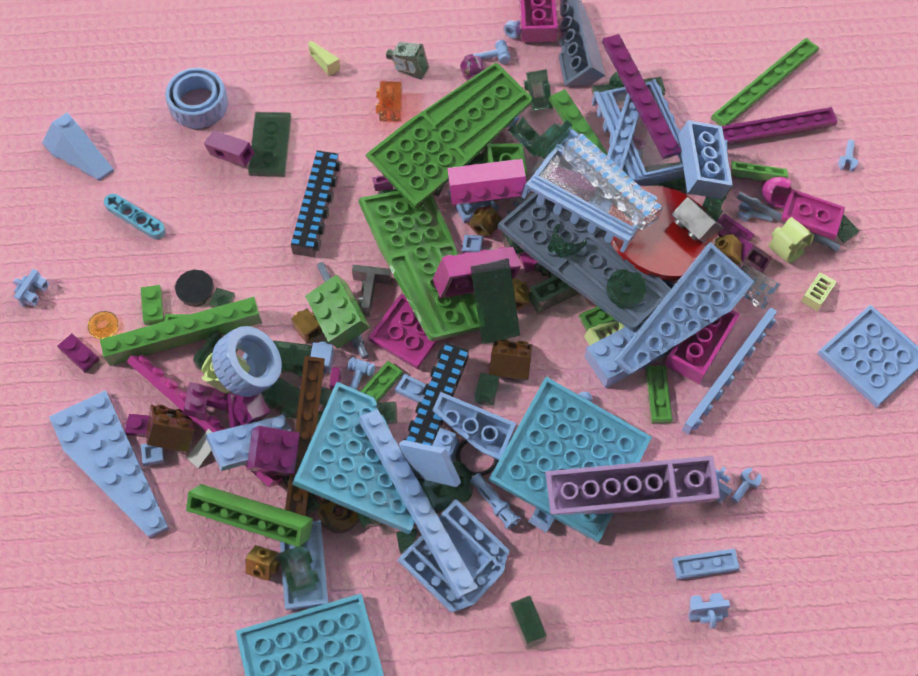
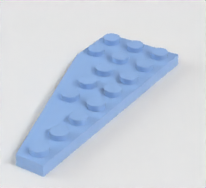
[614,242,754,374]
[49,390,169,538]

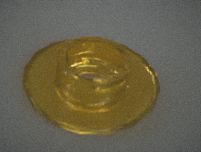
[88,311,118,339]

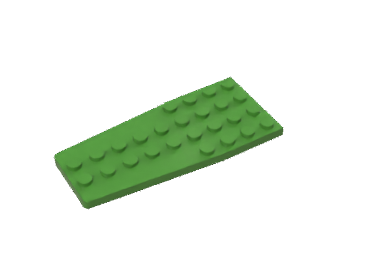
[366,63,532,208]
[358,191,484,341]

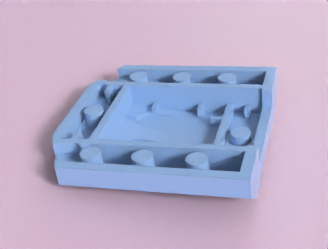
[397,499,509,613]

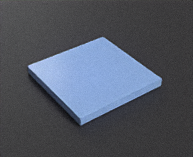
[817,305,918,408]

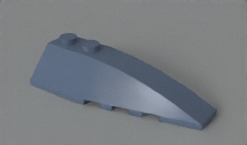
[559,0,605,87]

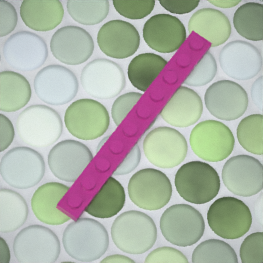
[127,355,282,487]

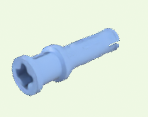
[470,473,521,530]

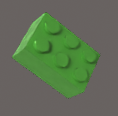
[305,275,370,349]

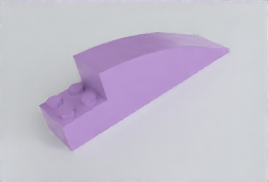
[545,456,720,515]

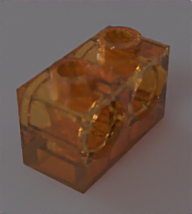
[376,81,402,121]

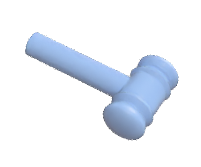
[474,40,511,64]
[348,357,376,390]

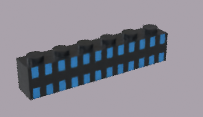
[291,150,342,258]
[400,343,469,456]

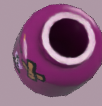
[460,54,485,80]

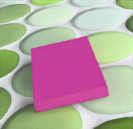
[780,189,845,240]

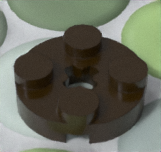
[318,498,360,534]

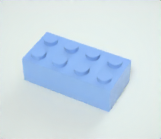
[678,120,733,199]
[585,317,673,388]

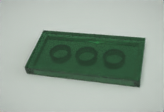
[248,112,292,177]
[470,258,520,344]

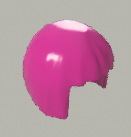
[762,177,791,208]

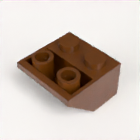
[489,338,533,380]
[146,405,194,452]

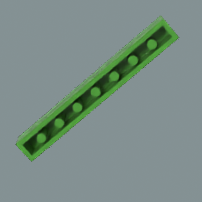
[100,297,263,366]

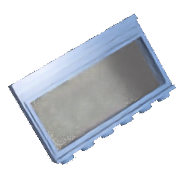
[592,79,685,186]
[522,143,657,253]

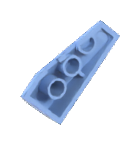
[42,112,114,181]
[433,392,516,460]

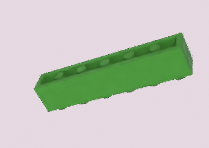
[186,484,313,547]

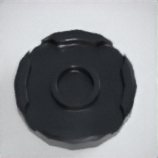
[175,269,214,306]

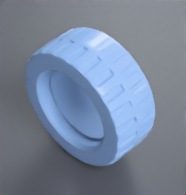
[165,68,228,129]
[212,326,282,397]

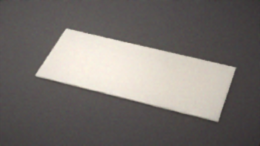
[187,429,213,468]

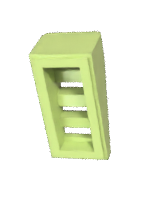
[308,41,341,76]
[801,272,836,311]
[584,319,625,345]

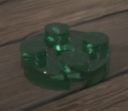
[606,269,646,309]

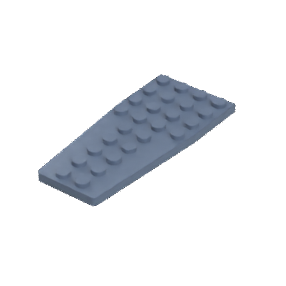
[498,192,671,331]

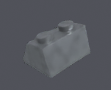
[672,197,723,242]

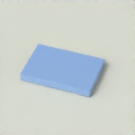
[399,440,461,487]

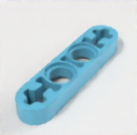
[104,194,166,240]

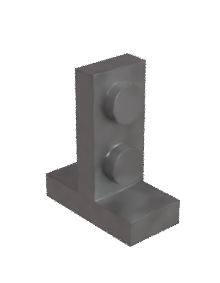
[352,264,392,317]

